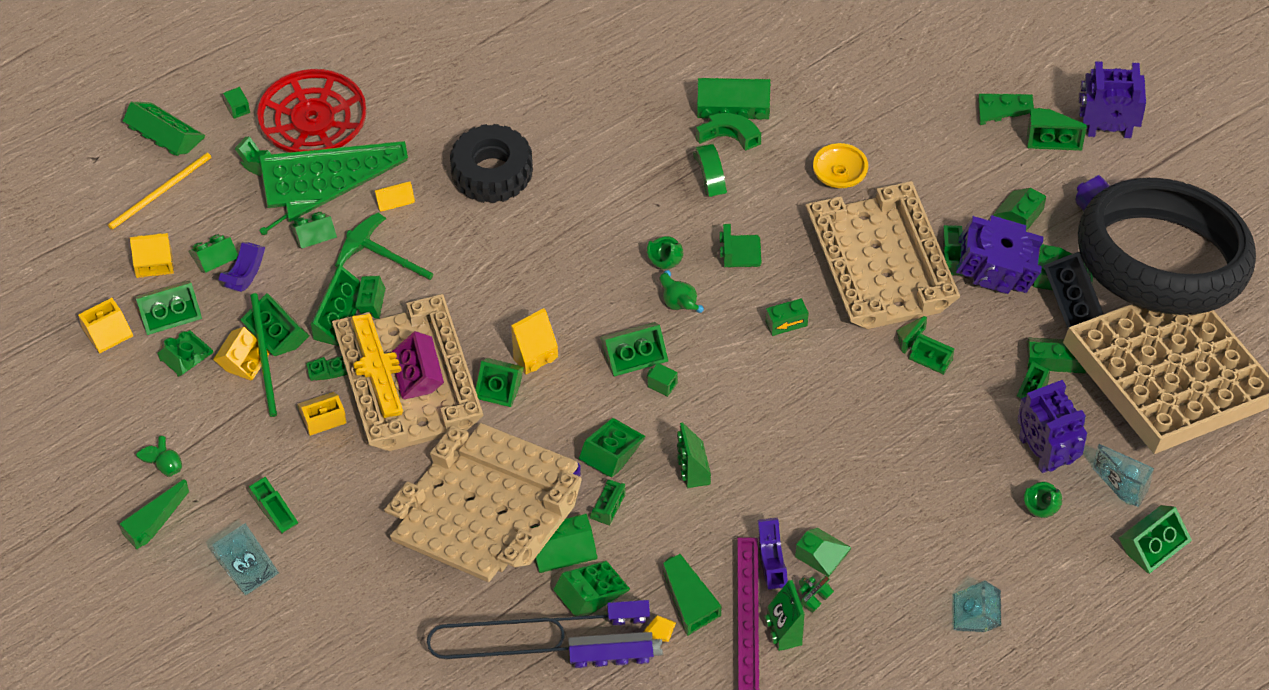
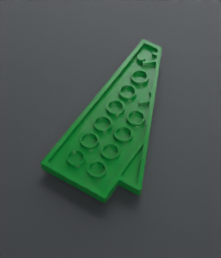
[259,141,408,222]

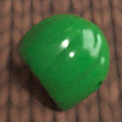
[646,236,684,270]
[1023,482,1062,518]

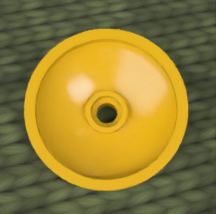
[813,143,868,188]

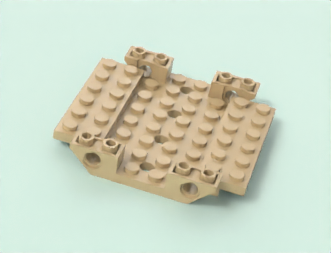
[384,423,582,582]

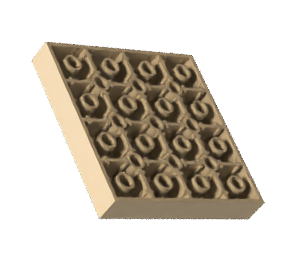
[1063,304,1269,454]

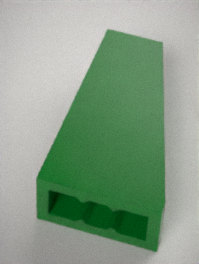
[663,554,722,636]

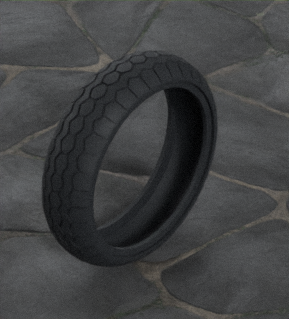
[1078,178,1256,315]

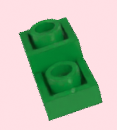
[306,356,348,380]

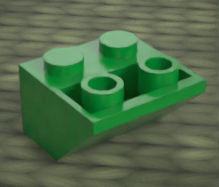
[290,212,337,249]
[189,234,238,273]

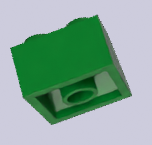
[993,187,1046,231]
[475,358,524,407]

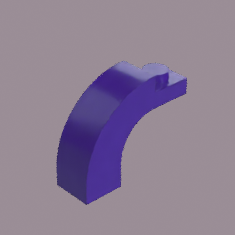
[219,242,265,292]
[758,518,788,590]

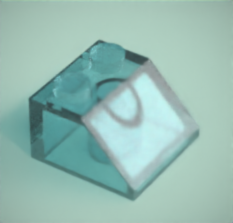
[953,581,1001,632]

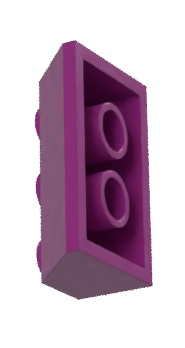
[391,331,444,399]

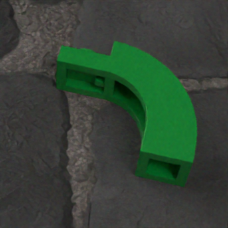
[696,113,762,151]
[693,144,727,197]

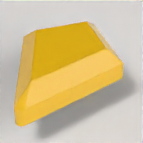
[643,615,676,642]

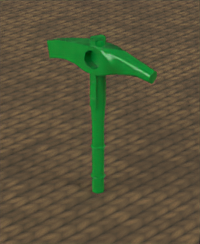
[335,212,433,280]

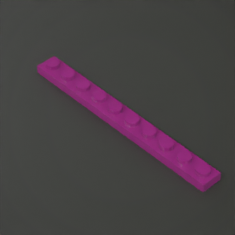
[737,537,759,690]

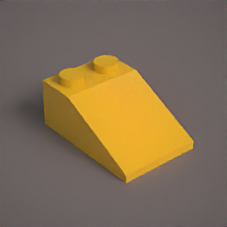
[511,308,558,375]

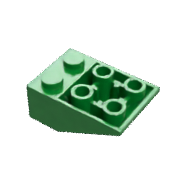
[677,423,711,488]
[554,561,630,617]

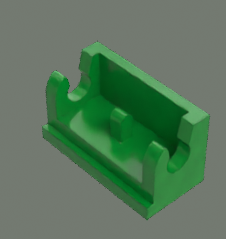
[356,276,386,319]
[909,333,954,375]
[590,480,626,526]

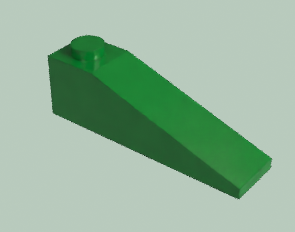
[120,479,189,550]

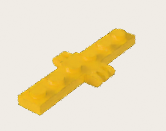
[351,314,403,418]

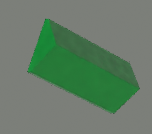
[311,265,361,346]

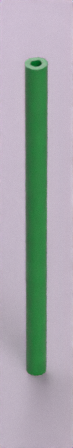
[250,293,277,417]

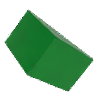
[1017,361,1050,398]

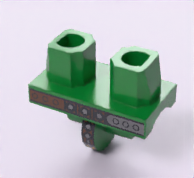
[798,576,834,613]

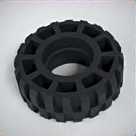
[450,124,533,203]

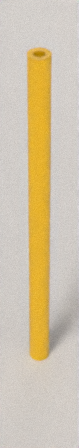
[108,152,211,230]

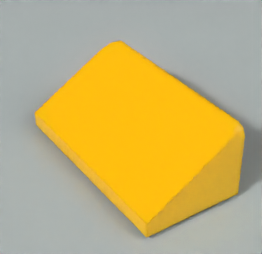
[375,181,415,212]

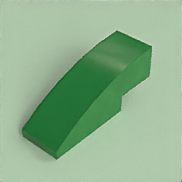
[943,225,963,276]
[248,477,299,534]

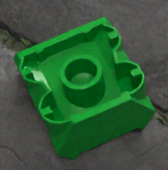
[158,330,214,377]

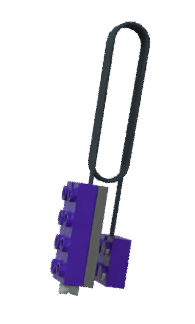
[427,600,663,668]

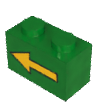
[765,298,809,336]

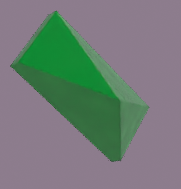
[896,316,927,354]

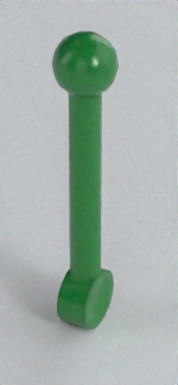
[260,212,288,235]

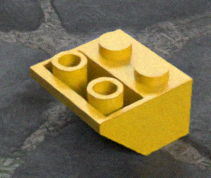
[130,233,174,278]
[78,298,133,354]
[213,327,270,381]
[297,392,347,436]

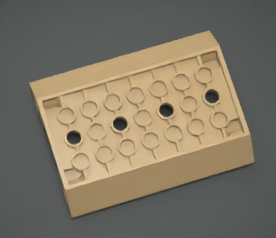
[806,181,960,329]
[332,294,483,451]

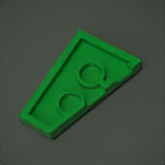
[978,93,1034,126]

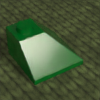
[795,528,851,577]

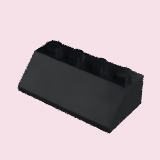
[1043,252,1104,329]

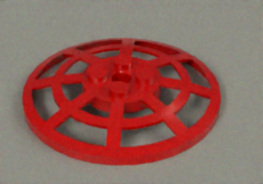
[257,69,367,153]

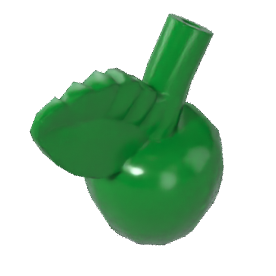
[136,436,182,477]

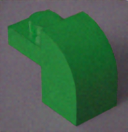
[234,136,271,176]

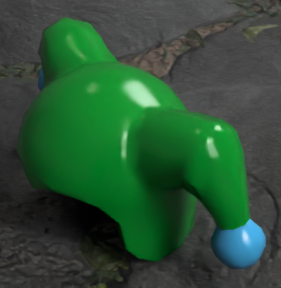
[659,270,704,313]

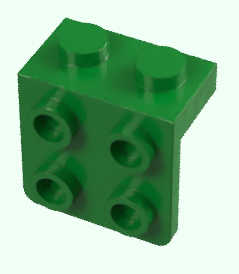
[719,224,762,267]

